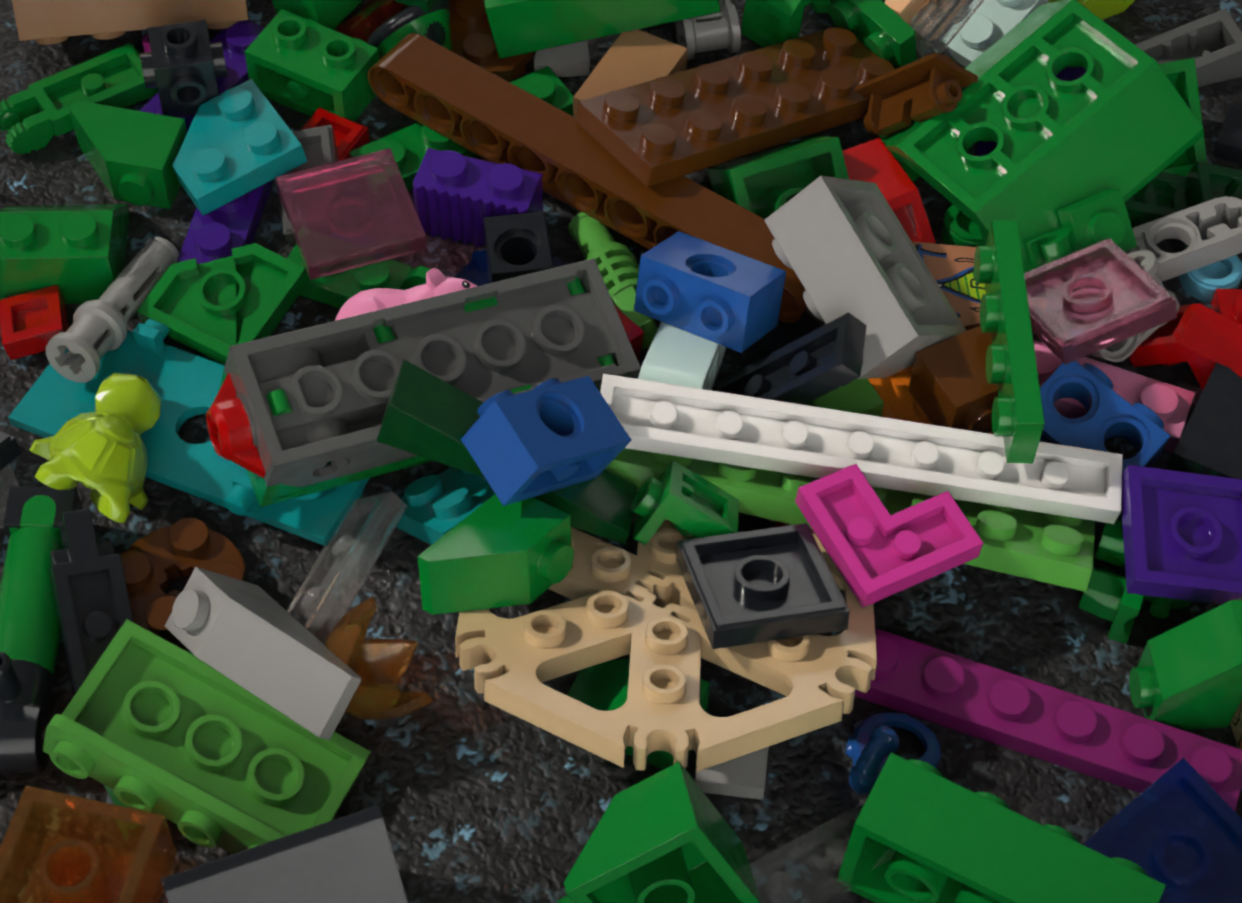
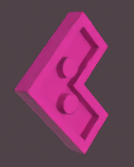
[795,464,984,608]

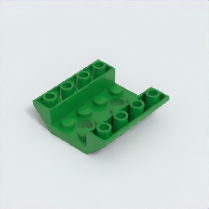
[880,0,1204,283]

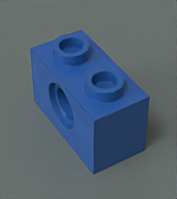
[634,231,786,353]
[461,376,632,506]

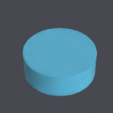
[1179,255,1242,303]

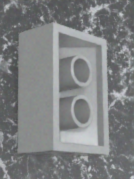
[764,176,966,379]

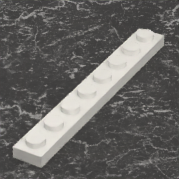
[600,374,1123,524]

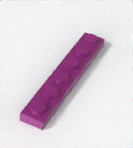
[854,628,1242,823]

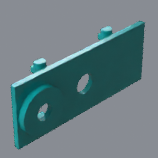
[8,319,370,546]

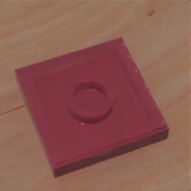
[275,148,427,280]
[1024,238,1177,365]

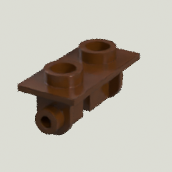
[854,52,978,137]

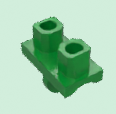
[1078,520,1193,644]

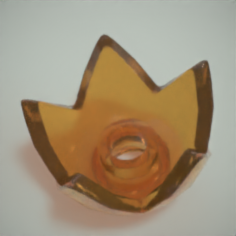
[324,596,434,720]

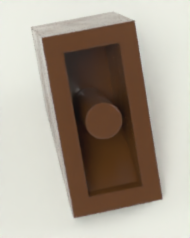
[908,316,1031,433]

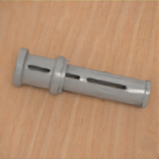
[46,237,179,383]

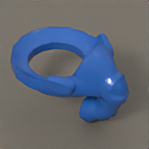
[845,712,941,797]

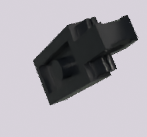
[49,508,134,697]

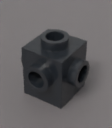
[140,20,228,117]

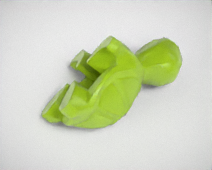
[29,373,162,523]

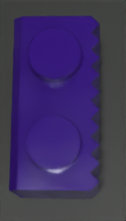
[413,148,544,248]

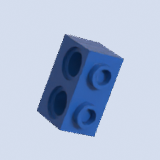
[1040,356,1171,474]

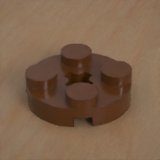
[120,518,248,649]

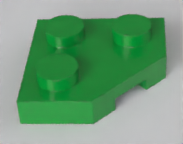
[136,243,310,365]

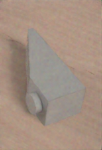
[165,567,362,740]

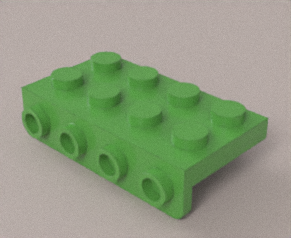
[43,619,371,854]

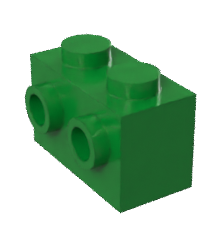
[244,9,379,122]

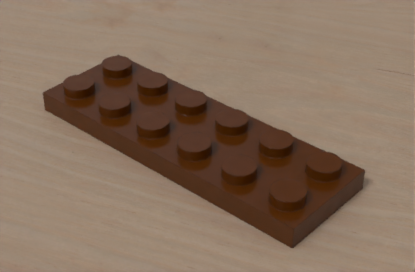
[575,26,895,187]

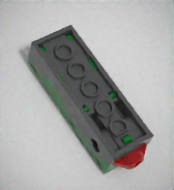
[206,258,641,507]

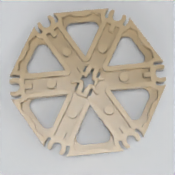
[455,489,877,772]

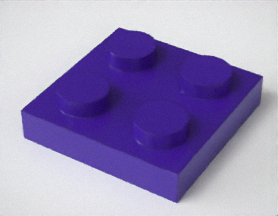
[1121,465,1242,605]

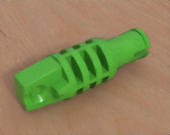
[568,212,658,350]

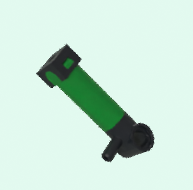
[0,486,83,773]

